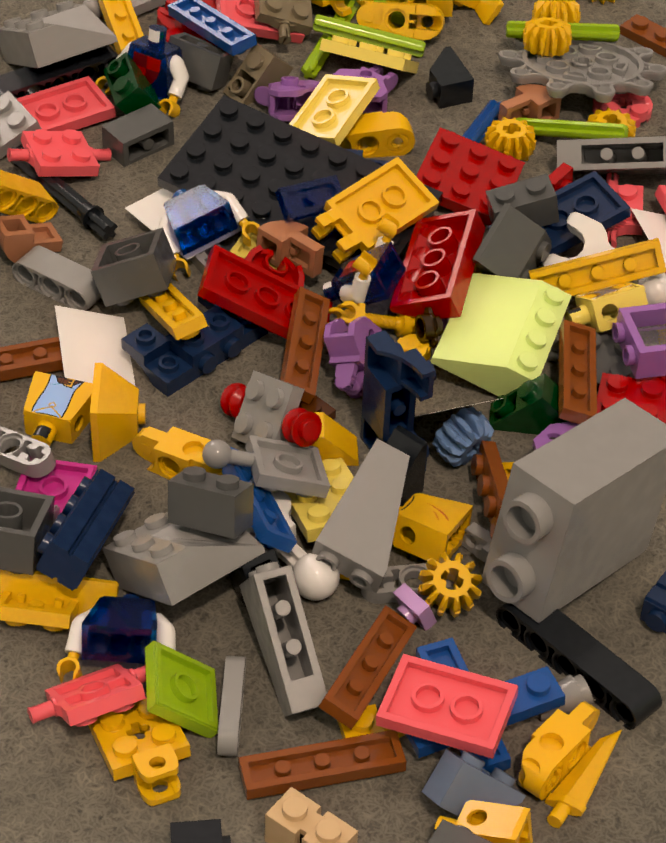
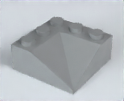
[0,0,118,68]
[102,512,265,606]

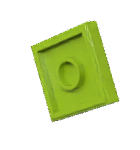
[145,640,219,738]

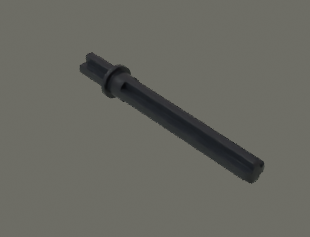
[11,146,118,240]

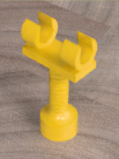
[327,301,416,337]

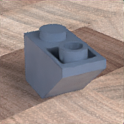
[422,749,526,816]

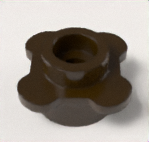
[415,307,443,347]

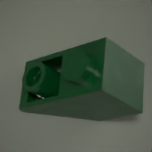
[104,52,161,115]
[489,373,569,435]

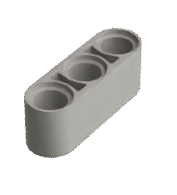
[12,245,101,311]

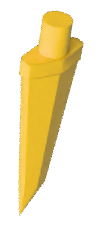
[545,730,622,828]

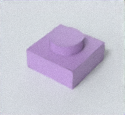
[393,583,437,631]

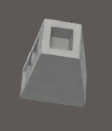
[557,136,666,174]
[311,439,410,593]
[239,561,327,717]

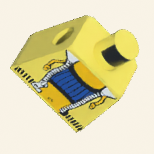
[564,282,648,332]

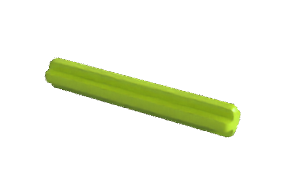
[313,14,426,58]
[505,21,620,42]
[516,117,629,139]

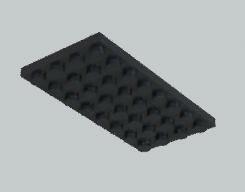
[157,95,443,289]

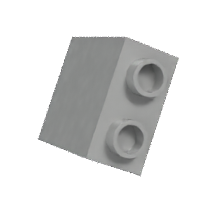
[481,398,666,623]

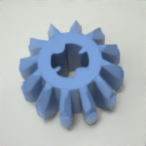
[432,407,494,467]

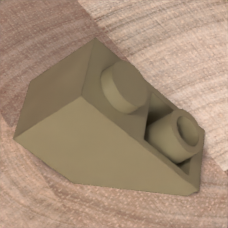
[223,43,293,105]

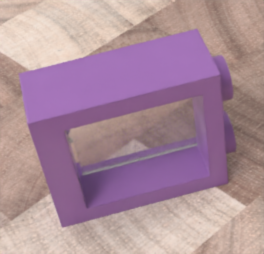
[612,303,666,379]

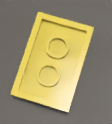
[319,35,419,74]
[289,74,380,146]
[283,458,354,543]

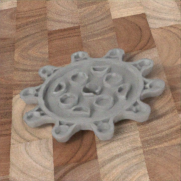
[498,38,666,103]

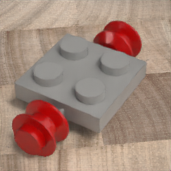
[220,370,322,447]

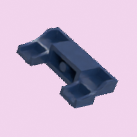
[121,296,268,397]
[360,330,436,472]

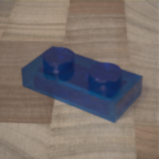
[275,175,342,223]

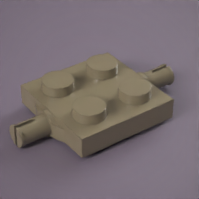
[254,0,313,45]

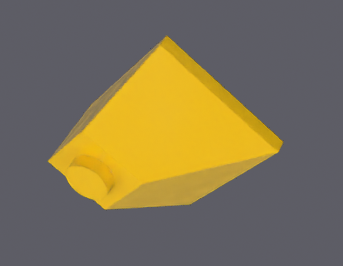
[90,363,146,462]

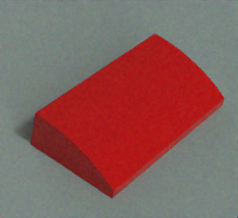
[389,209,486,319]

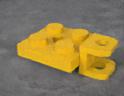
[88,698,191,806]

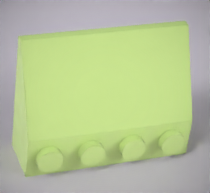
[430,273,572,396]

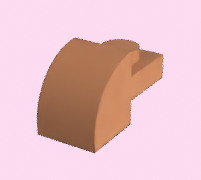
[498,84,561,121]
[0,214,63,263]
[256,220,324,278]

